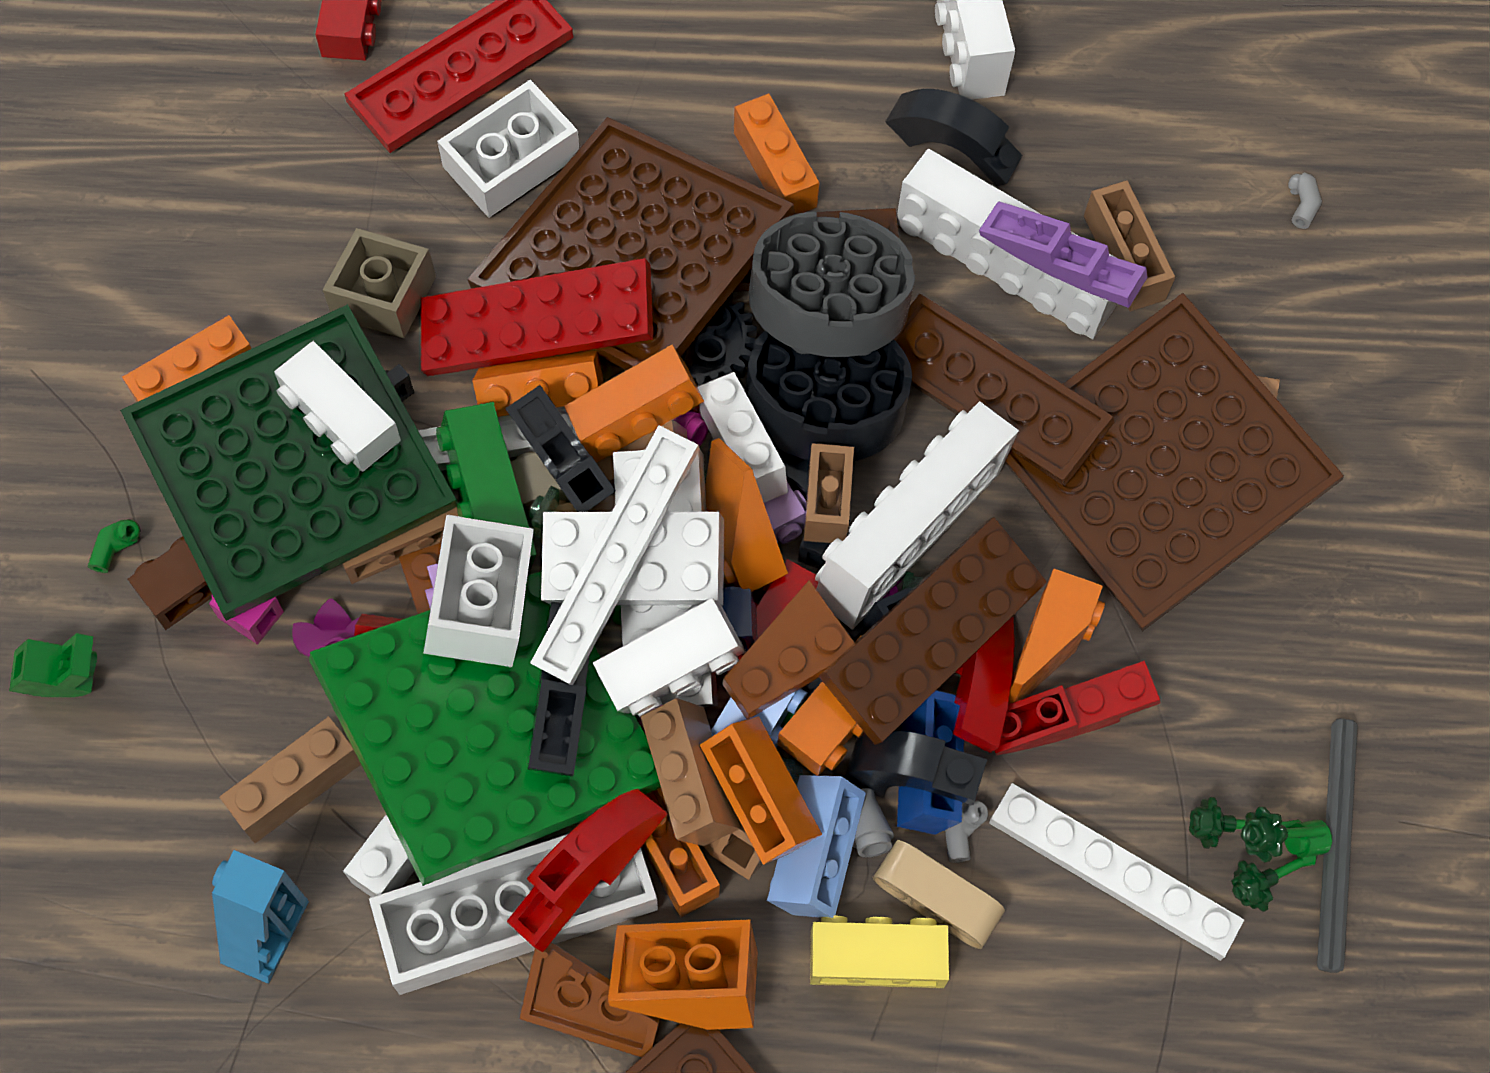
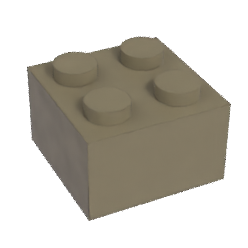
[323,228,436,338]

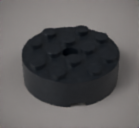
[745,331,912,461]

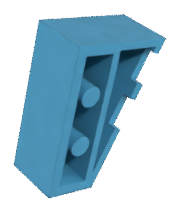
[212,850,309,984]

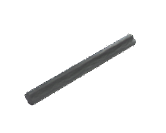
[1317,718,1358,973]

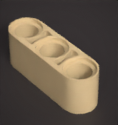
[873,840,1005,949]

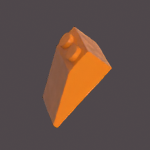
[705,438,788,592]
[1008,568,1105,704]
[608,919,758,1030]

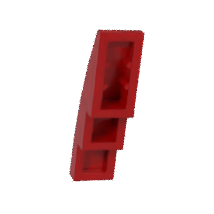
[953,617,1015,753]

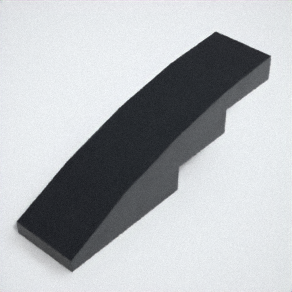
[528,602,590,777]

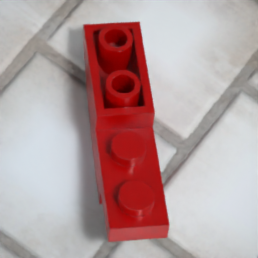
[994,660,1160,755]
[506,789,668,953]

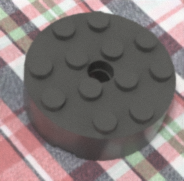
[749,211,916,357]

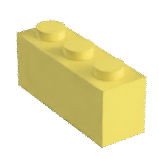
[810,915,949,988]

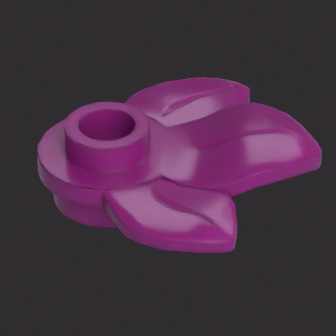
[292,598,373,657]

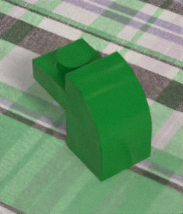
[9,633,97,697]

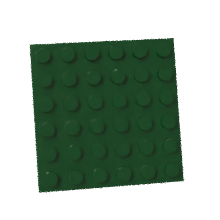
[120,304,457,621]

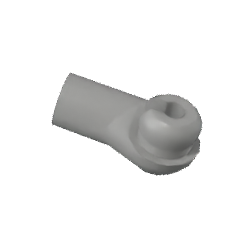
[1288,172,1322,229]
[945,800,988,863]

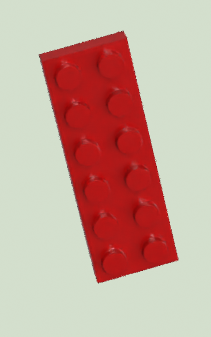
[344,0,574,153]
[421,258,653,376]

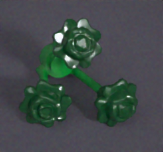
[1189,797,1332,912]

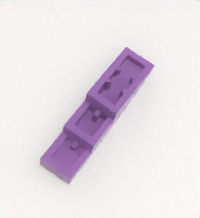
[979,201,1147,308]

